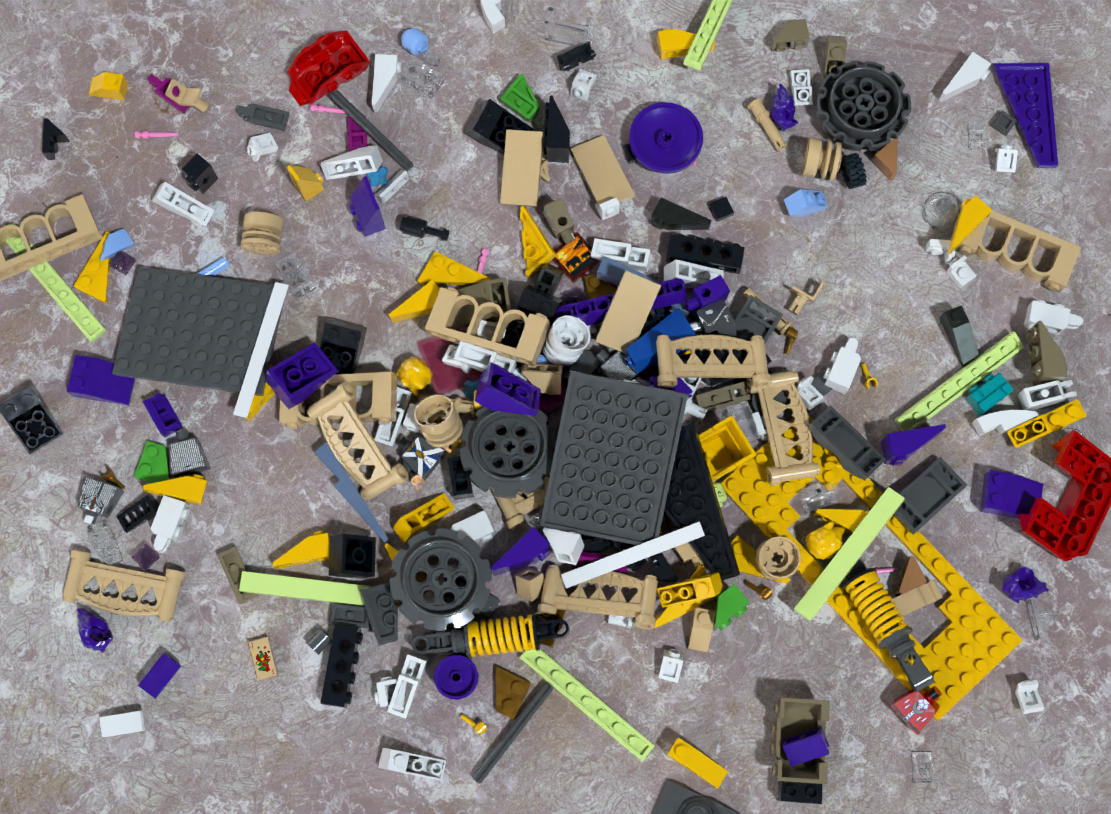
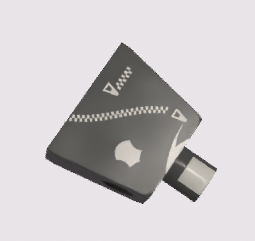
[690,299,737,337]

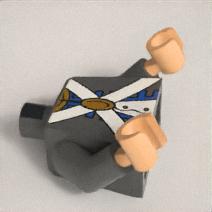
[398,436,456,490]

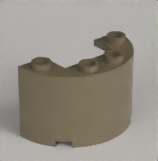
[770,697,830,784]

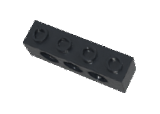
[666,233,745,274]
[320,624,363,708]

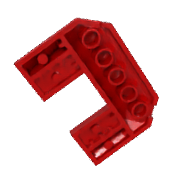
[1018,430,1111,562]

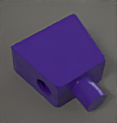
[683,275,730,312]

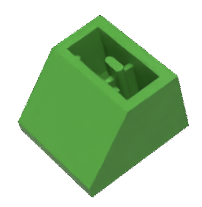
[713,584,750,631]

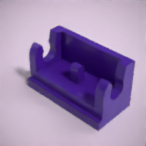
[143,393,183,438]
[138,653,181,699]
[783,727,830,766]

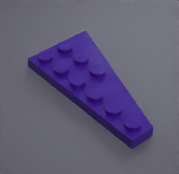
[993,63,1058,168]

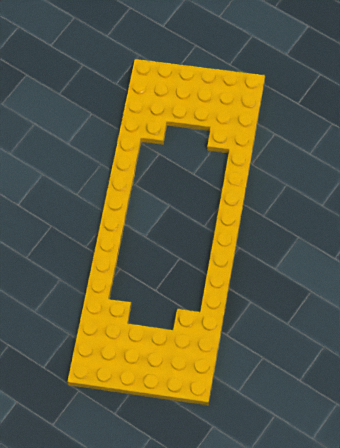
[721,415,1023,721]

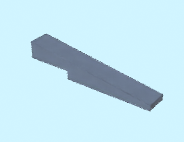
[596,256,697,320]
[315,442,390,544]

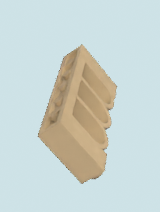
[0,194,102,281]
[956,211,1081,292]
[425,287,550,367]
[279,372,397,429]

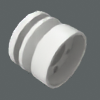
[542,316,591,366]

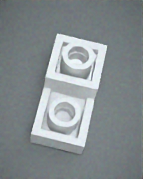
[790,69,813,106]
[99,710,145,737]

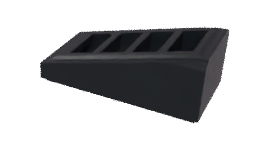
[117,495,159,533]

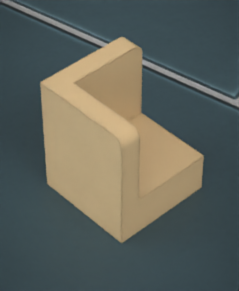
[515,567,544,602]

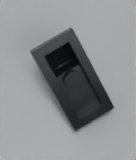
[42,118,70,160]
[648,552,678,584]

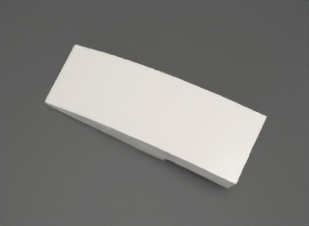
[480,0,505,34]
[591,238,651,272]
[454,341,516,374]
[375,387,414,447]
[972,410,1038,436]
[387,651,429,719]

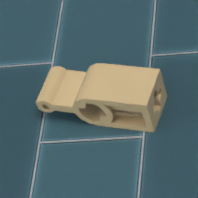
[891,580,943,616]

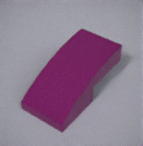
[347,116,368,152]

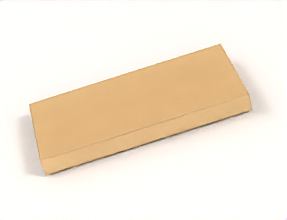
[500,130,544,207]
[571,135,635,207]
[595,270,661,354]

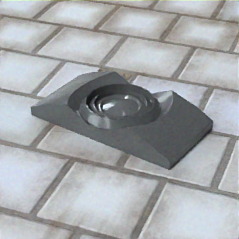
[734,295,783,379]
[808,405,886,480]
[894,457,967,535]
[653,780,739,814]

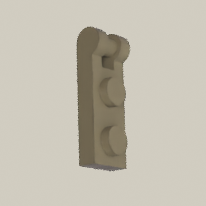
[695,381,751,413]
[217,546,258,605]

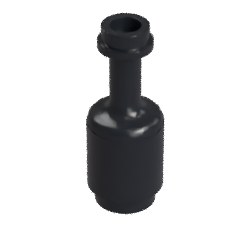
[399,216,450,241]

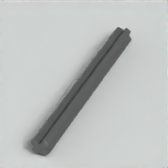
[331,90,413,171]
[472,683,553,784]

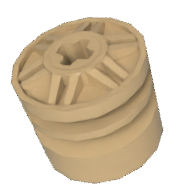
[802,137,842,181]
[240,212,284,256]
[414,395,463,447]
[754,536,801,580]

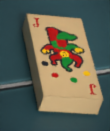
[248,637,278,681]

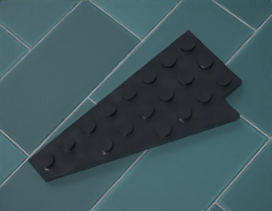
[664,422,740,580]

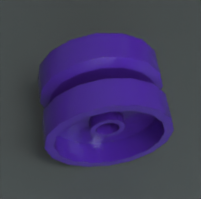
[434,655,479,700]

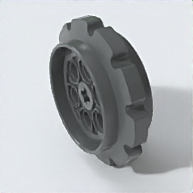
[816,61,911,151]
[459,407,558,498]
[390,528,492,631]

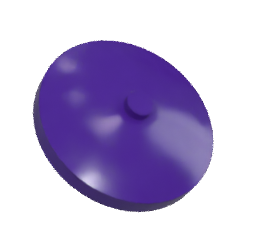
[629,102,703,174]

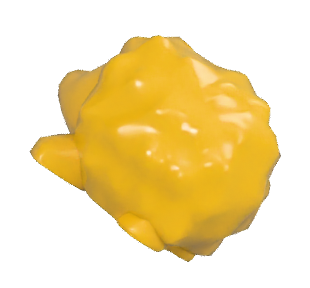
[396,357,433,396]
[805,521,845,560]

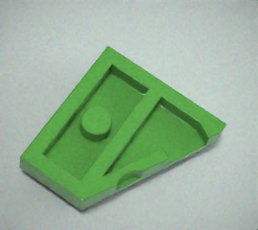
[500,73,540,122]
[134,441,170,483]

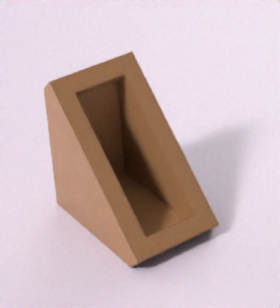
[872,139,898,180]
[895,556,927,596]

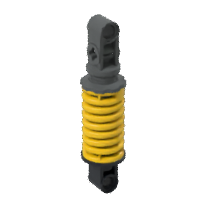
[843,559,935,692]
[412,613,570,659]

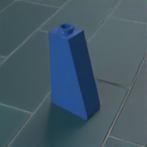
[625,308,696,374]

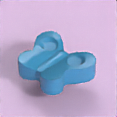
[366,167,388,187]
[464,380,479,398]

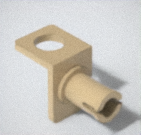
[165,79,209,112]
[788,281,825,315]

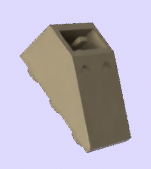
[455,278,511,328]
[1026,321,1067,386]

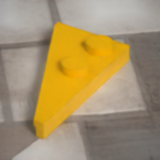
[520,205,557,278]
[73,231,111,304]
[417,251,492,285]
[731,535,791,584]
[655,564,717,628]

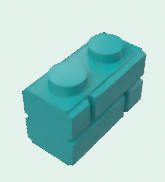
[966,373,1014,416]

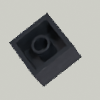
[328,534,376,579]

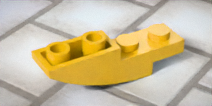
[1006,399,1087,449]

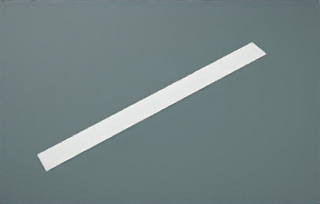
[233,282,289,418]
[561,522,705,588]

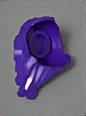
[771,84,798,131]
[1002,567,1049,603]
[77,608,113,653]

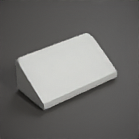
[374,170,409,204]

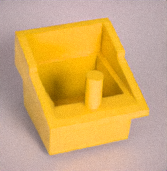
[699,416,757,482]

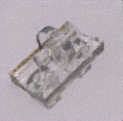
[798,484,839,513]

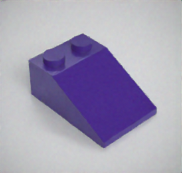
[349,176,386,237]
[266,343,338,409]
[67,355,135,406]
[475,362,541,416]
[880,424,946,466]
[980,470,1043,519]
[490,527,550,576]

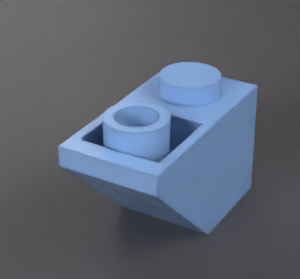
[784,189,828,217]

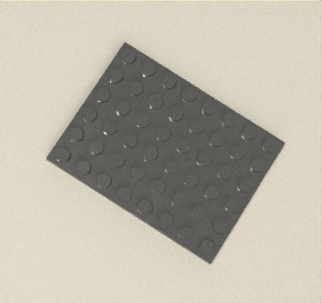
[112,267,285,396]
[540,371,688,545]

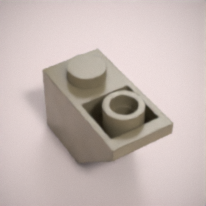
[771,19,810,52]
[824,35,847,78]

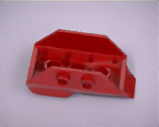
[287,30,371,106]

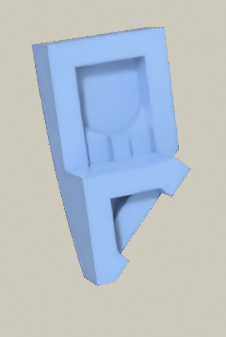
[100,229,135,261]

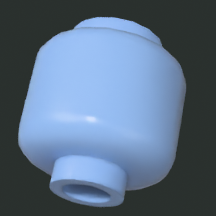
[401,28,428,55]

